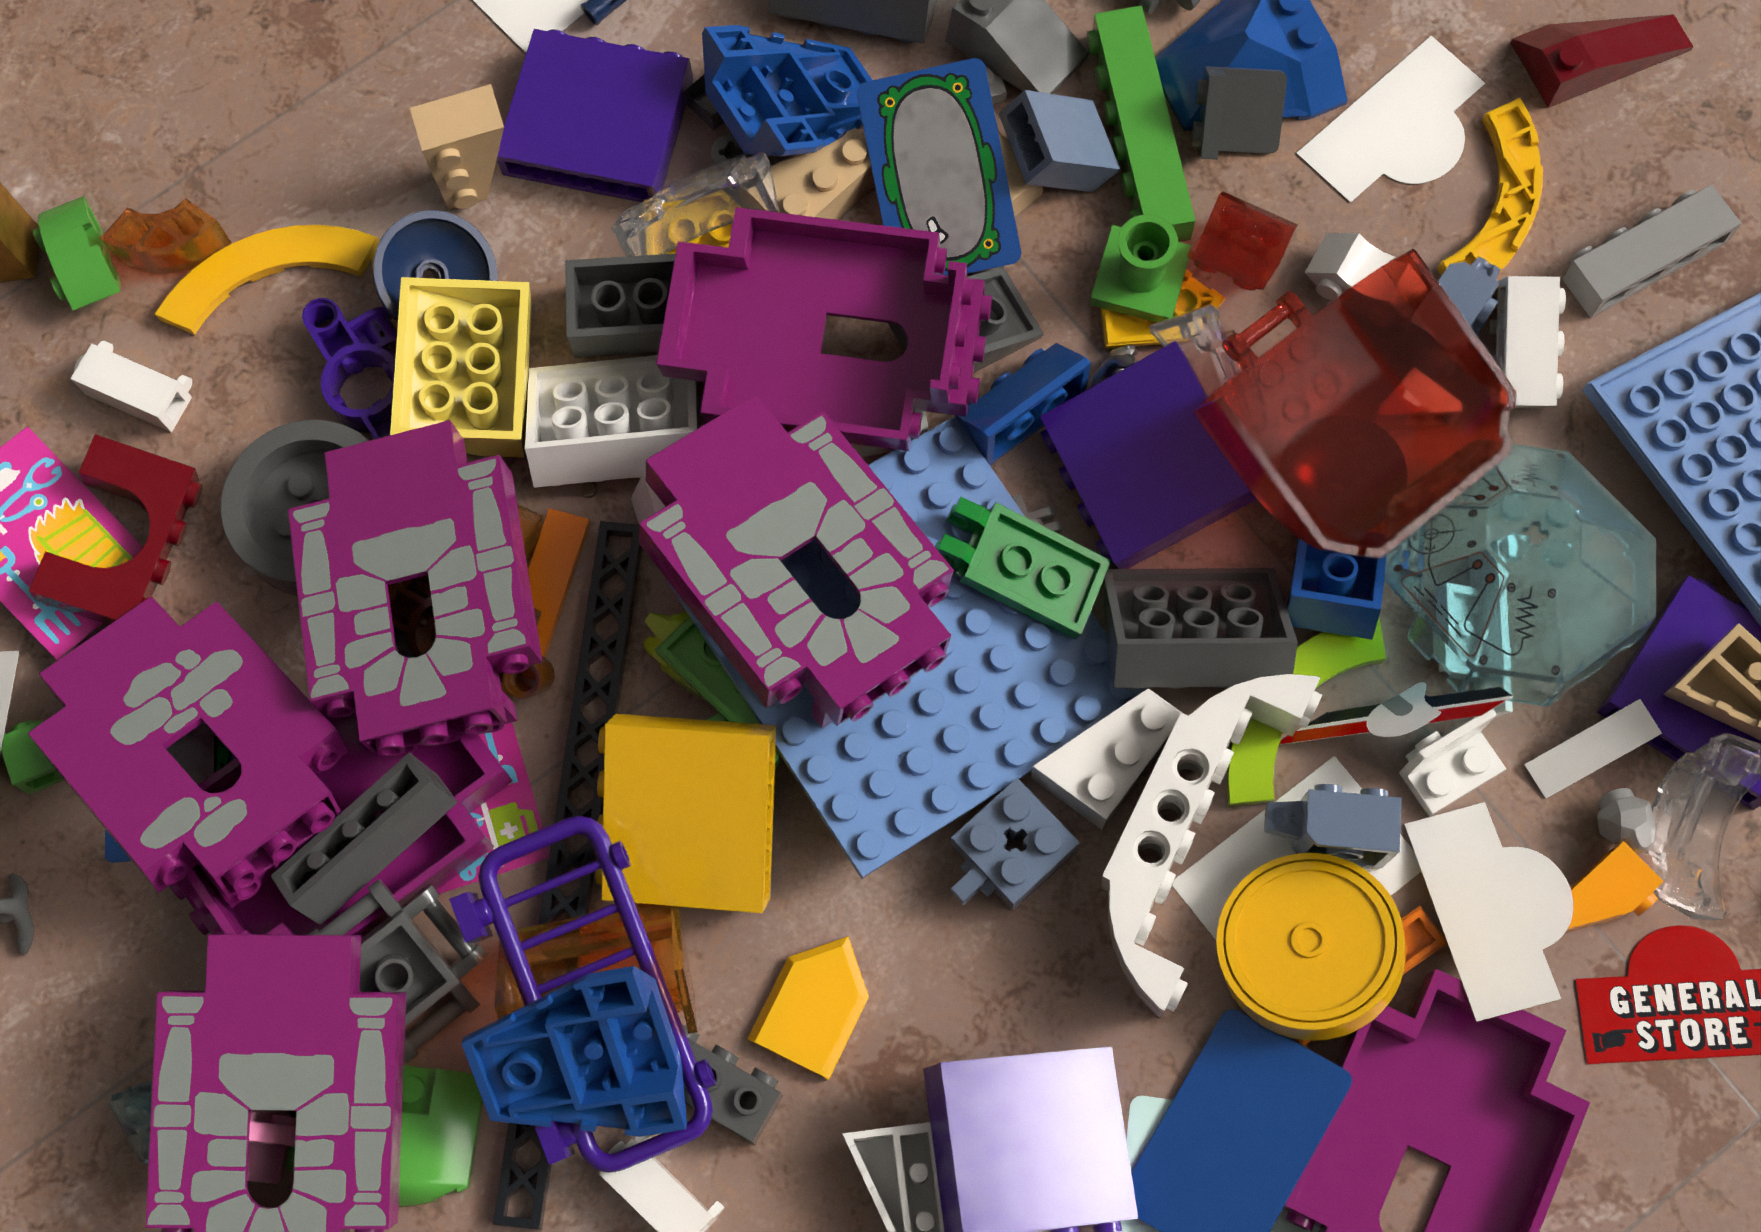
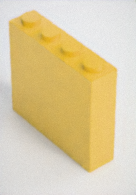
[595,714,776,913]

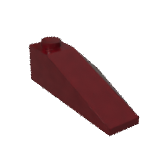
[1510,14,1693,108]

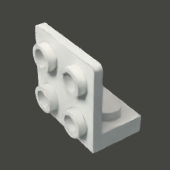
[1399,709,1506,817]

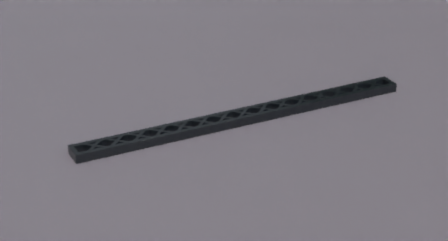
[493,521,642,1230]

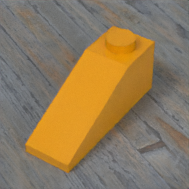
[1565,841,1664,933]

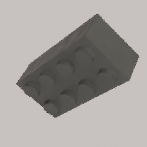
[565,253,676,358]

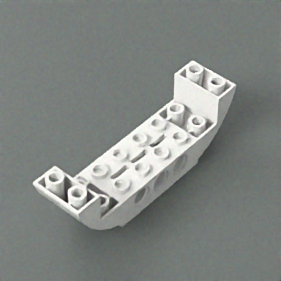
[1101,674,1322,1018]

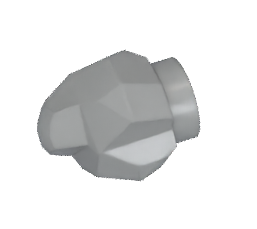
[1597,788,1656,853]

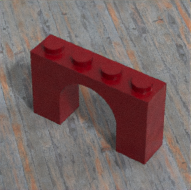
[29,434,203,625]

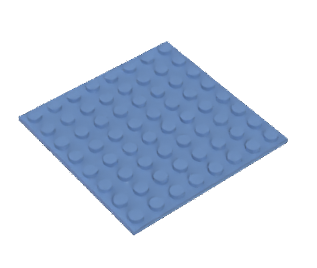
[666,416,1145,879]

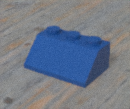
[956,343,1091,465]

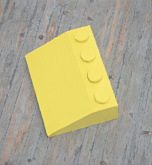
[390,277,532,458]

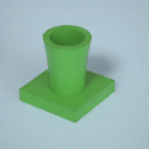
[1089,214,1193,326]

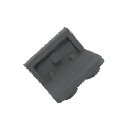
[1191,66,1287,160]

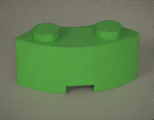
[33,196,121,310]

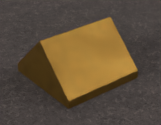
[0,183,40,282]

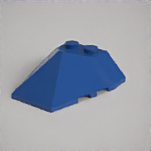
[1155,0,1348,131]
[702,25,872,156]
[461,966,687,1137]

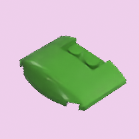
[286,1065,483,1207]

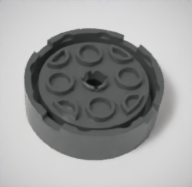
[221,420,369,596]

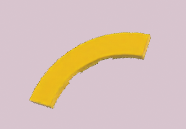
[1437,98,1543,276]
[155,225,379,335]

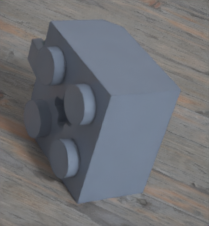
[1393,257,1501,382]
[950,777,1080,911]
[1264,784,1402,868]

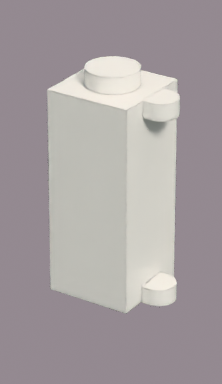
[71,341,192,433]
[599,1135,725,1232]

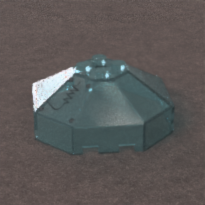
[1384,439,1656,707]

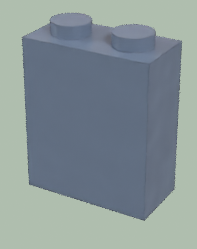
[999,90,1121,192]

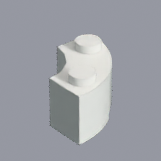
[1305,233,1432,327]

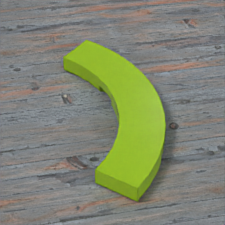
[1227,617,1386,807]

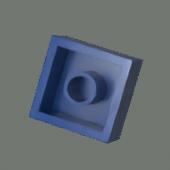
[1287,525,1389,640]

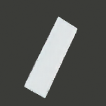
[1524,699,1662,798]

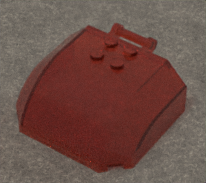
[1193,249,1517,559]

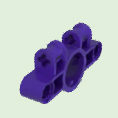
[302,298,397,439]

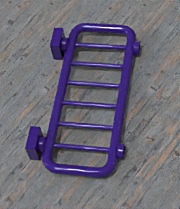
[449,816,716,1173]

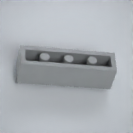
[1562,185,1742,318]

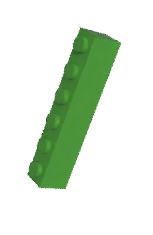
[1087,5,1196,242]

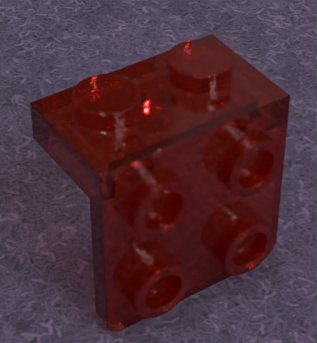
[1187,191,1298,291]

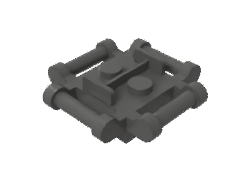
[308,879,488,1063]

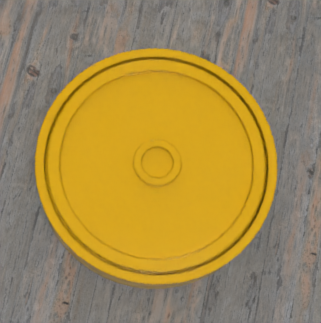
[1216,853,1405,1041]

